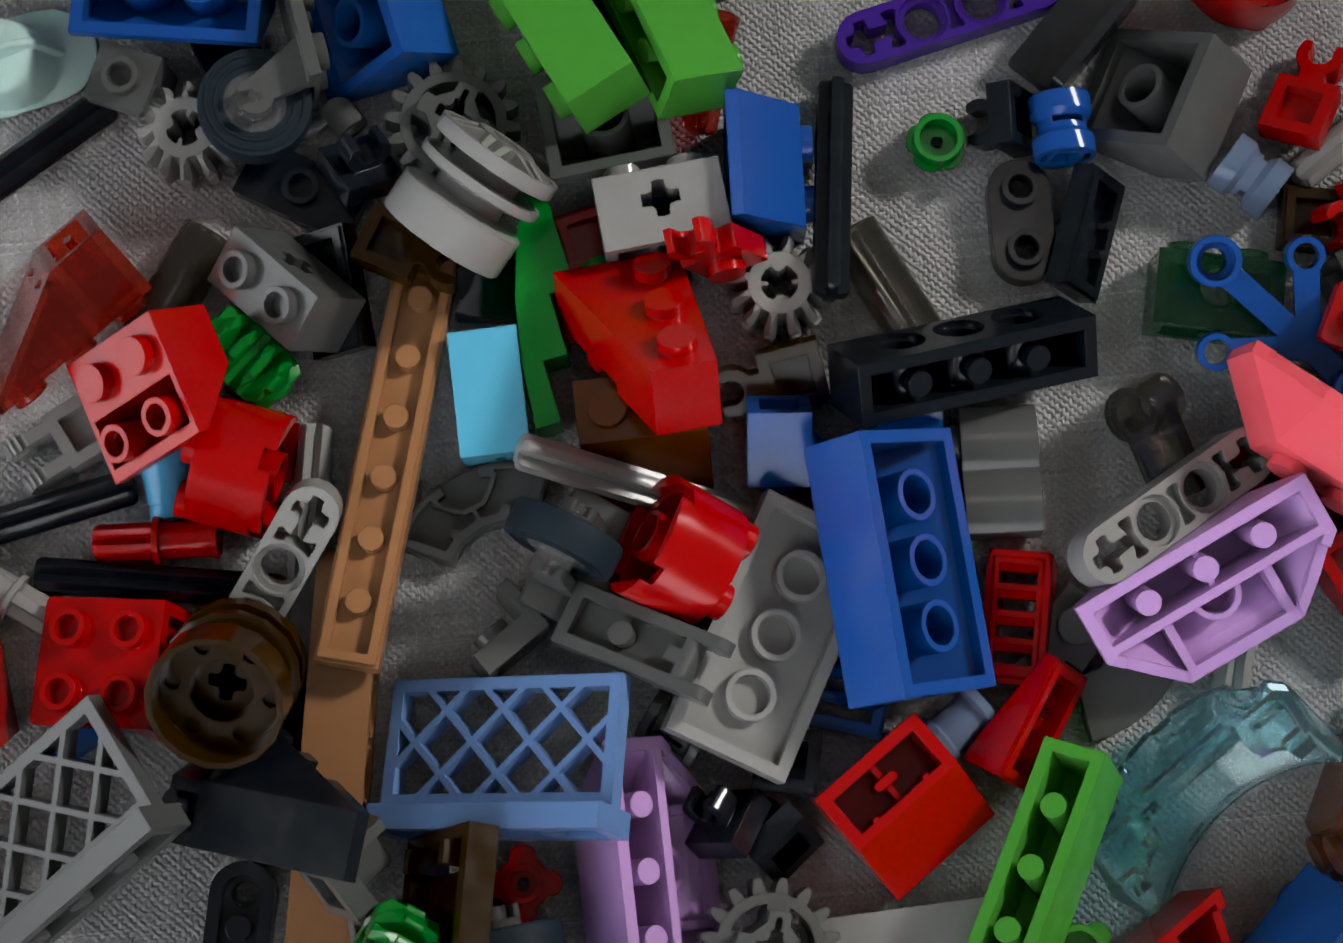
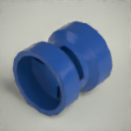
[1027,87,1097,169]

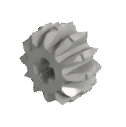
[136,81,240,191]
[725,236,831,344]

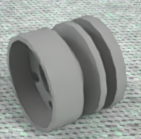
[384,110,558,279]

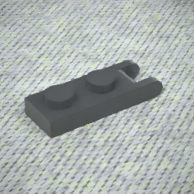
[550,581,736,707]

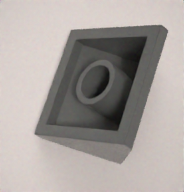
[533,74,677,185]

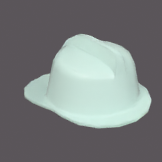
[0,9,98,119]

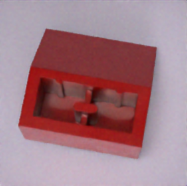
[66,304,229,485]
[811,712,995,901]

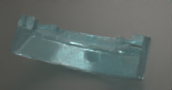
[1094,680,1343,918]

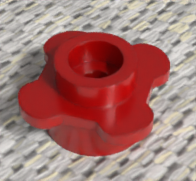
[493,844,563,923]

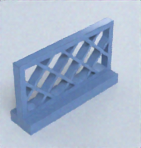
[366,672,632,841]

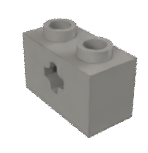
[591,152,732,263]

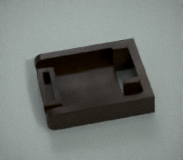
[402,821,500,943]

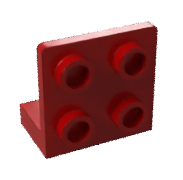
[30,596,193,741]

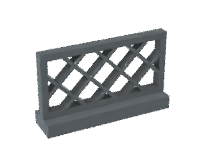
[0,694,191,943]

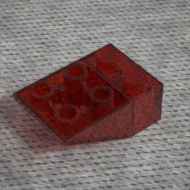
[0,209,153,415]

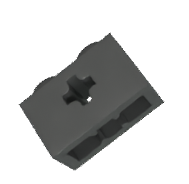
[207,226,366,353]

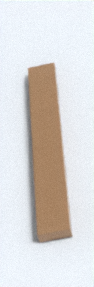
[313,260,456,675]

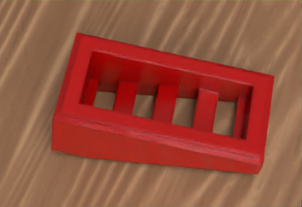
[983,548,1058,687]
[963,653,1088,792]

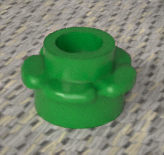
[906,113,967,173]

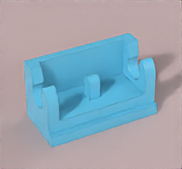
[446,324,529,468]

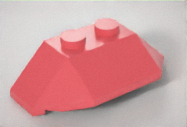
[1226,340,1343,515]

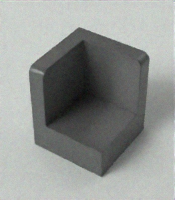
[300,815,391,922]

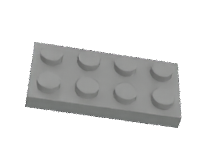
[660,489,839,785]

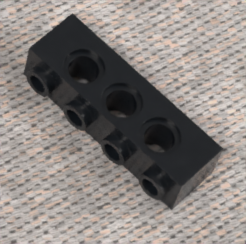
[827,296,1098,428]

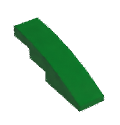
[515,192,571,438]

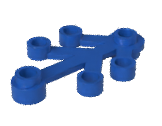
[1186,235,1343,394]

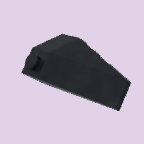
[162,729,370,883]

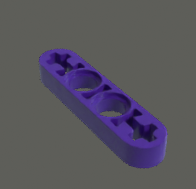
[835,0,1058,74]

